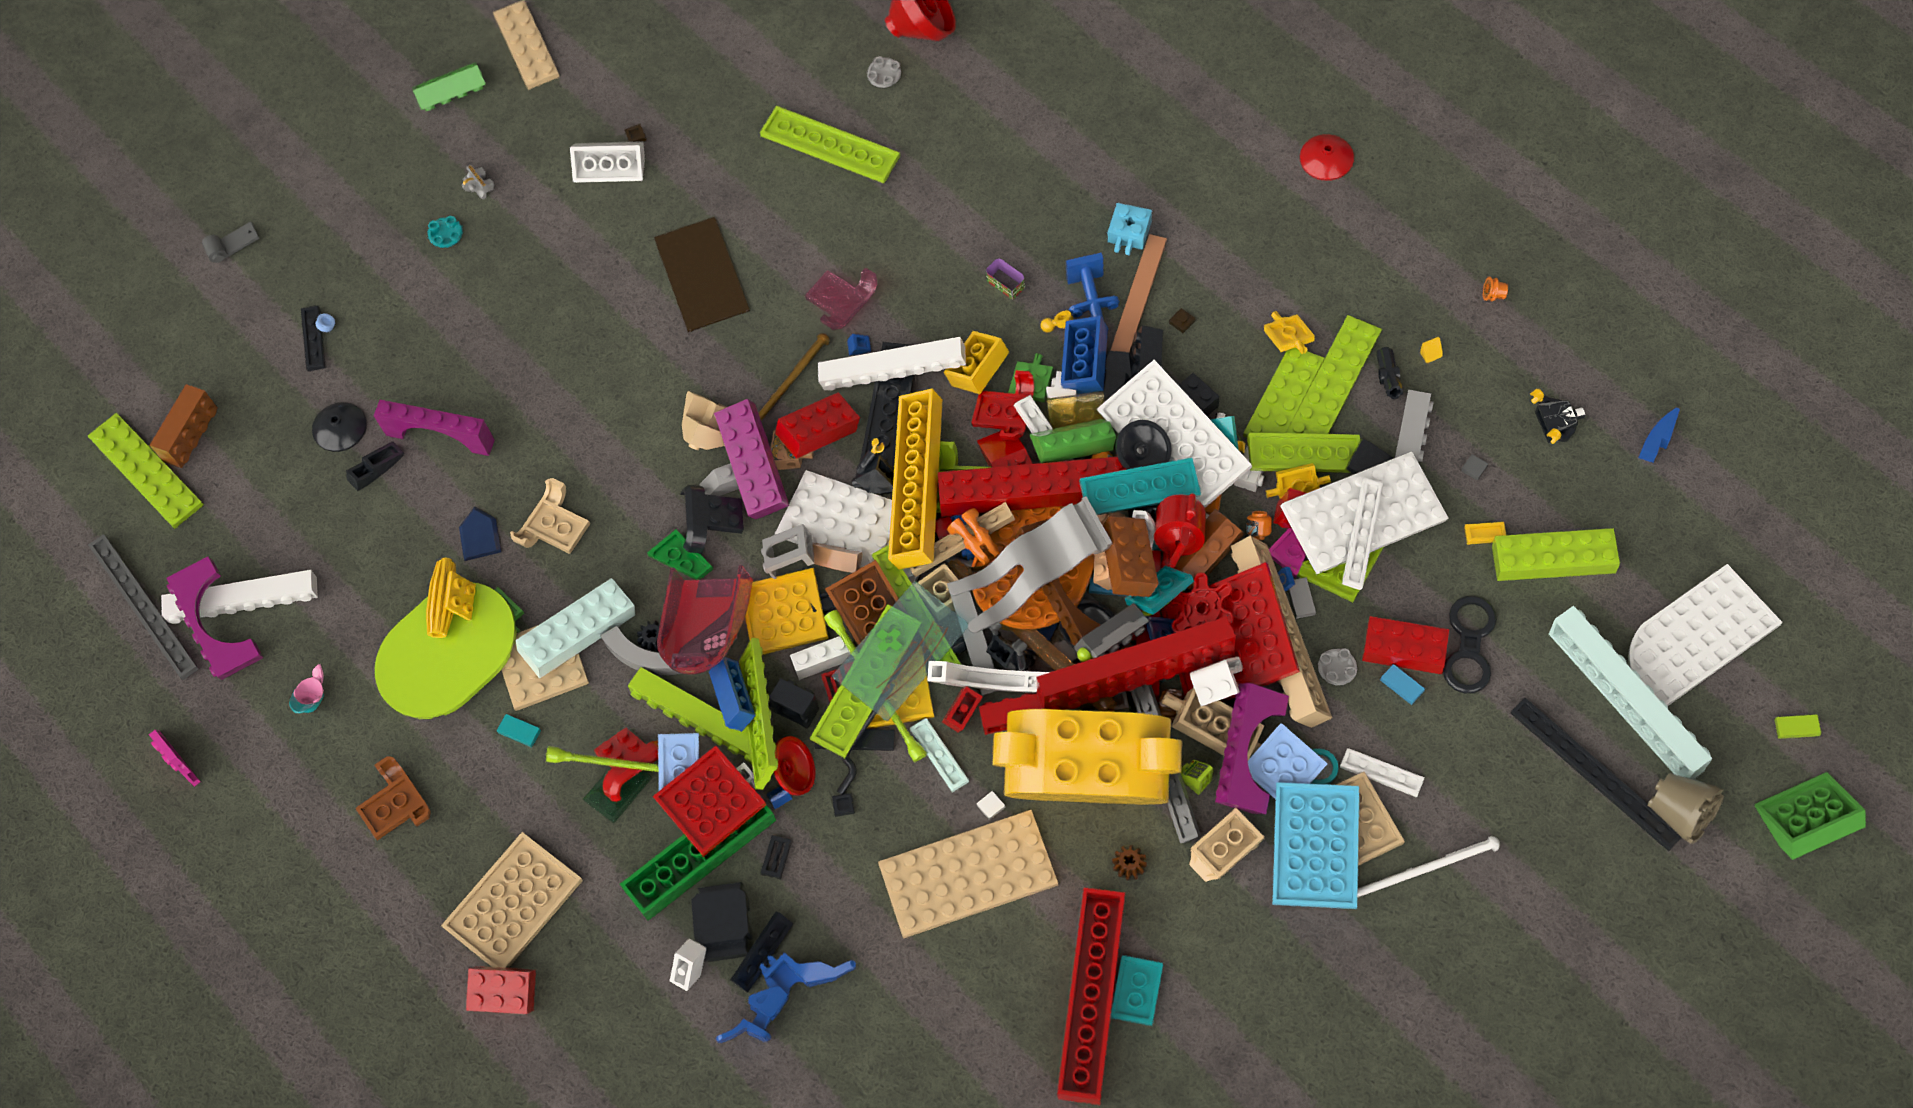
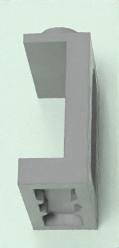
[761,524,815,579]

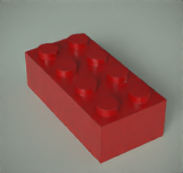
[775,392,860,459]
[1362,616,1449,674]

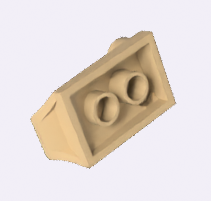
[1189,808,1264,882]

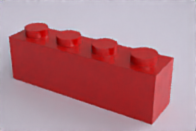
[979,693,1042,735]

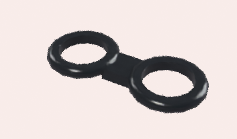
[1443,596,1497,694]

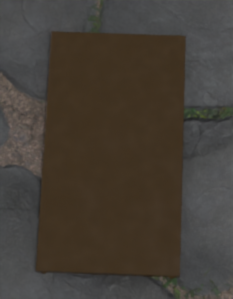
[654,217,750,332]

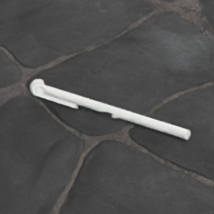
[1357,836,1500,897]

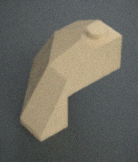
[682,391,727,450]

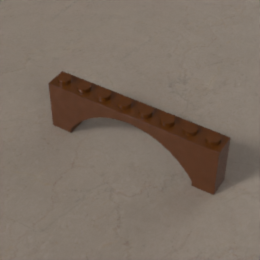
[1014,519,1132,654]

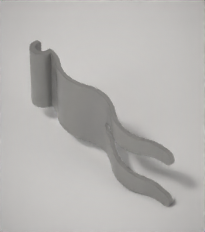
[949,496,1112,633]

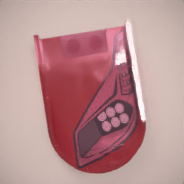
[657,565,753,674]

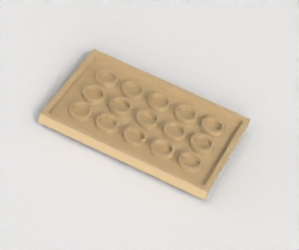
[441,832,583,968]

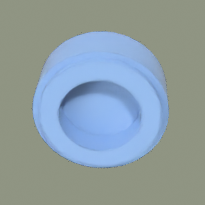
[316,314,335,332]

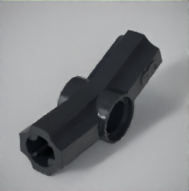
[1376,347,1403,399]

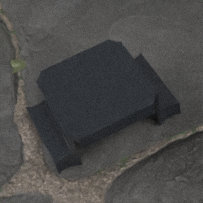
[691,882,753,962]

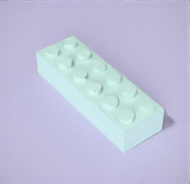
[515,578,635,678]

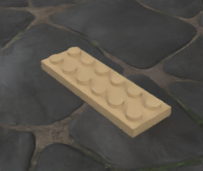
[493,0,560,90]

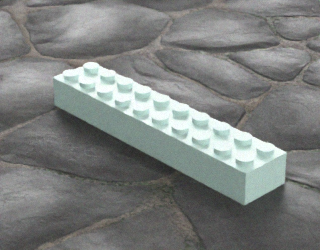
[1549,606,1712,779]

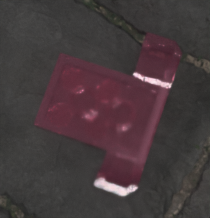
[805,268,877,331]

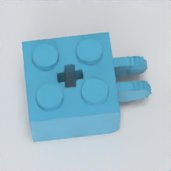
[1108,203,1152,255]

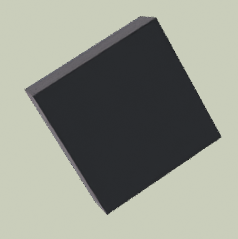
[832,793,855,817]

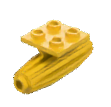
[426,558,476,638]

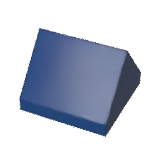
[767,786,792,809]

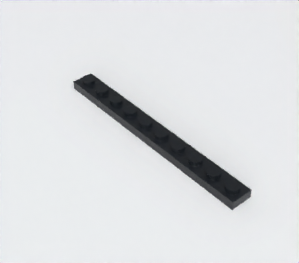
[1510,698,1682,851]

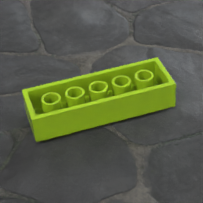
[1492,528,1620,581]

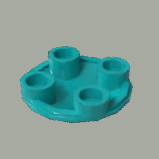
[428,216,463,248]

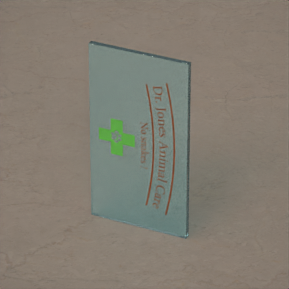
[832,581,969,721]

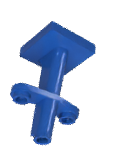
[1066,253,1119,320]

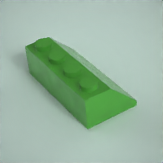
[412,62,485,111]
[1030,419,1116,463]

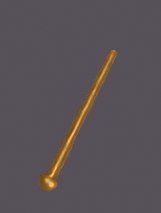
[759,333,830,421]

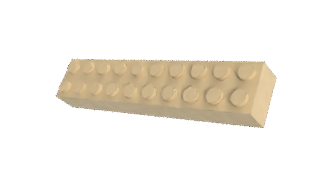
[1231,536,1332,728]

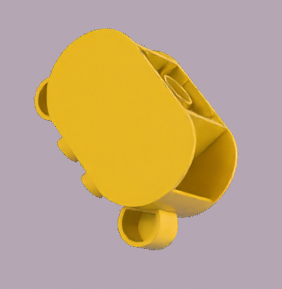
[992,709,1182,805]

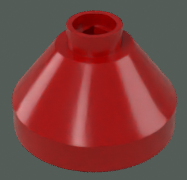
[885,0,956,41]

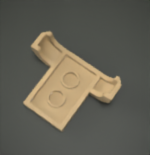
[510,478,590,554]

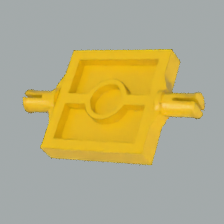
[1264,311,1315,354]
[1265,463,1331,499]

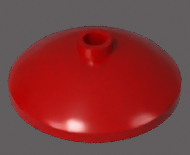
[1300,134,1354,180]
[773,736,816,796]

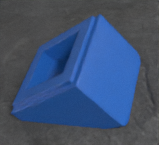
[847,334,871,355]

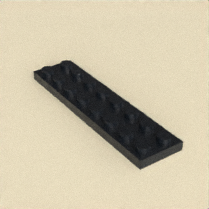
[860,342,915,469]

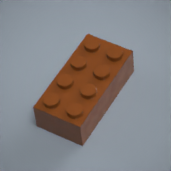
[150,384,217,468]
[1103,516,1158,597]

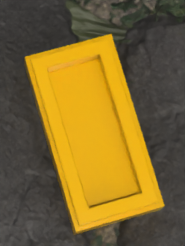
[1464,522,1506,545]

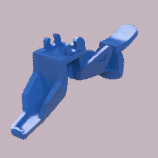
[716,953,856,1043]

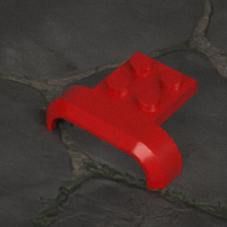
[971,370,1035,441]
[594,728,658,802]

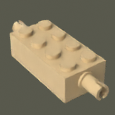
[1161,688,1264,760]

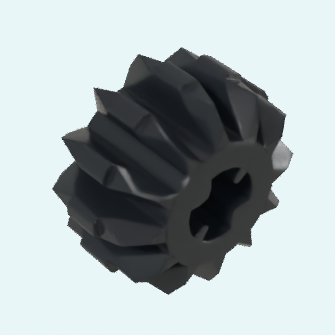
[637,620,668,653]

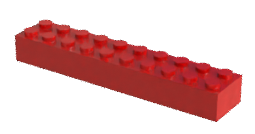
[938,457,1126,517]
[1036,617,1236,710]
[1057,888,1125,1105]

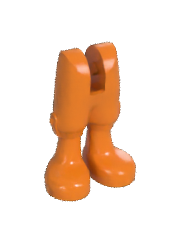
[947,508,1000,565]

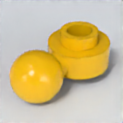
[1040,310,1074,333]

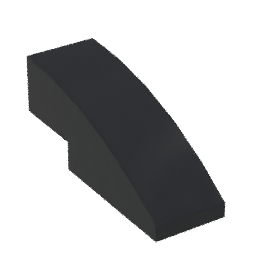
[346,441,404,491]

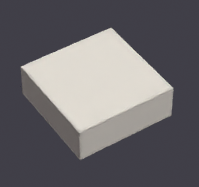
[977,791,1005,820]

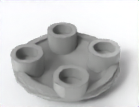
[867,56,901,88]
[1318,648,1357,685]

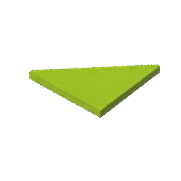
[1290,547,1384,603]

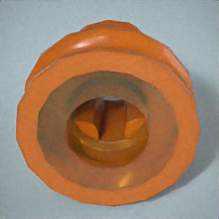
[1483,277,1508,301]

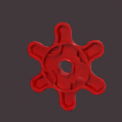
[1172,572,1234,632]

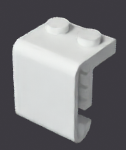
[1190,657,1243,706]

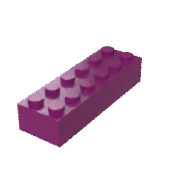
[714,399,790,520]

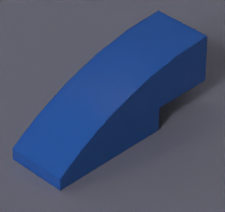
[1638,408,1680,462]

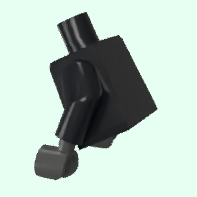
[986,623,1036,671]

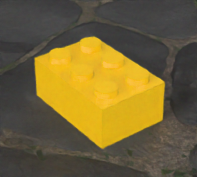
[943,331,1009,394]

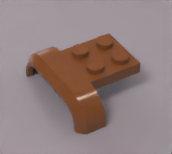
[355,756,431,841]

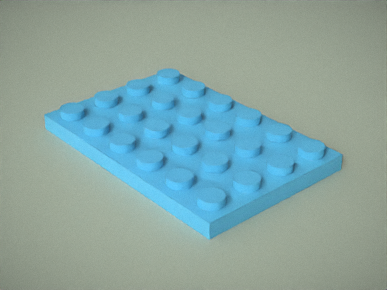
[1273,782,1359,909]

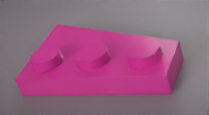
[1269,528,1306,578]

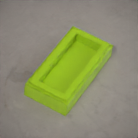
[1775,715,1821,739]

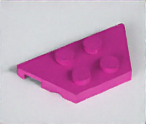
[149,730,200,787]

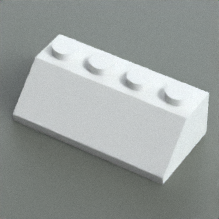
[570,142,645,182]

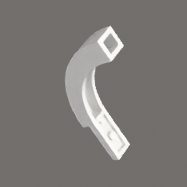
[927,661,1049,693]

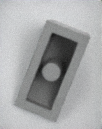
[699,463,739,496]

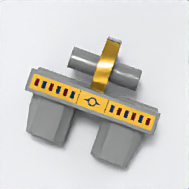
[462,165,494,199]

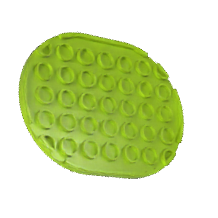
[375,582,517,719]

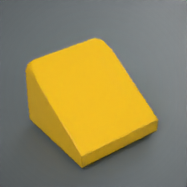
[1420,337,1443,363]

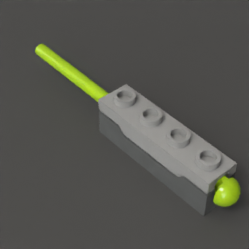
[1074,590,1185,662]

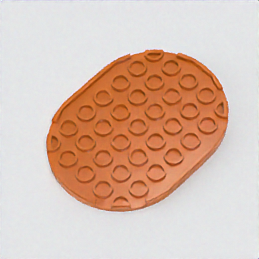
[971,506,1094,629]

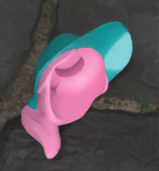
[289,664,324,713]

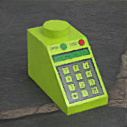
[1181,760,1213,795]

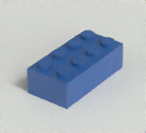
[1061,316,1108,395]

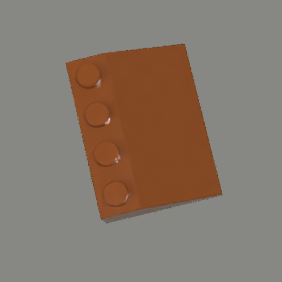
[825,560,909,650]

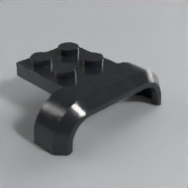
[680,485,744,554]

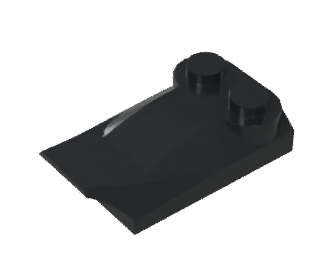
[1093,351,1134,414]

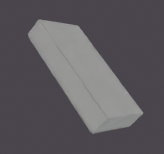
[1288,577,1316,619]

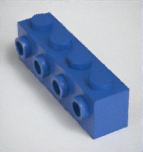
[709,657,756,732]

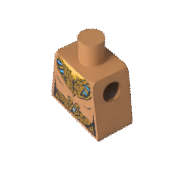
[771,430,814,470]

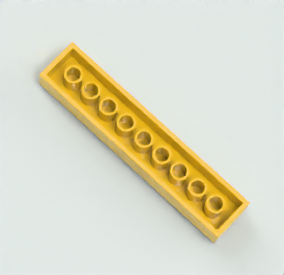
[888,388,943,570]

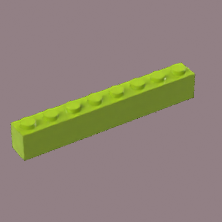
[628,667,752,764]

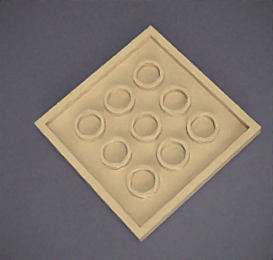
[502,626,589,711]
[1337,772,1405,865]

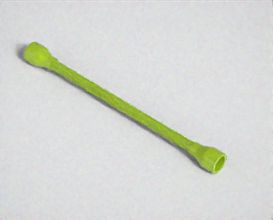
[824,610,927,762]
[546,746,658,772]

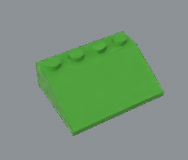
[1755,772,1865,860]

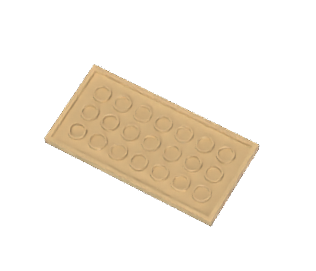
[878,810,1058,939]

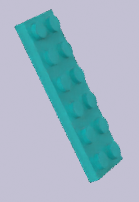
[1079,458,1201,516]

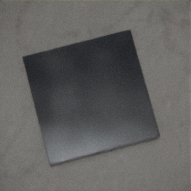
[1345,438,1394,474]

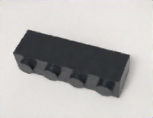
[1131,325,1163,376]

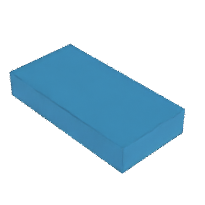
[1380,664,1425,705]

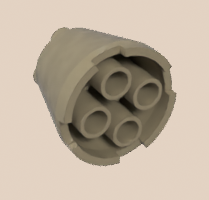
[1648,773,1724,844]

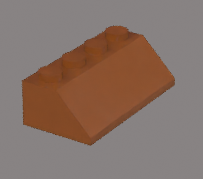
[1170,509,1244,591]

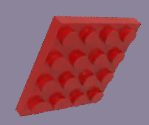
[653,746,766,856]

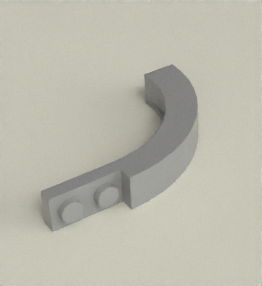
[600,626,737,675]

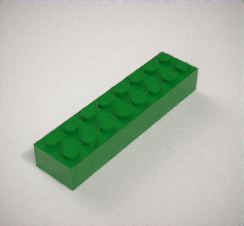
[620,805,776,921]

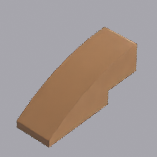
[813,543,862,573]

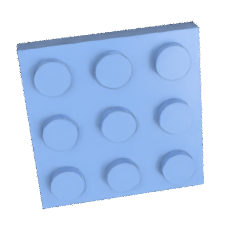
[1248,723,1327,799]

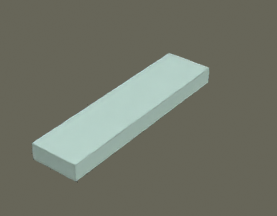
[910,718,969,792]

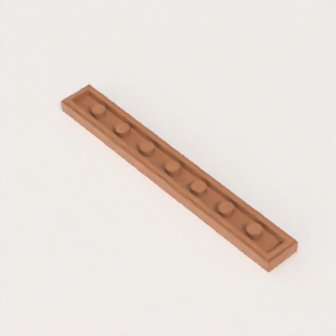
[1110,234,1167,353]

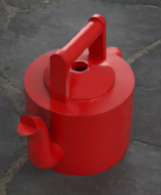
[1154,493,1206,569]

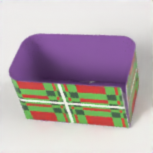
[986,259,1025,300]

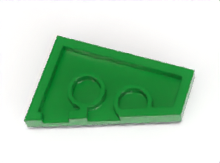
[647,529,713,581]

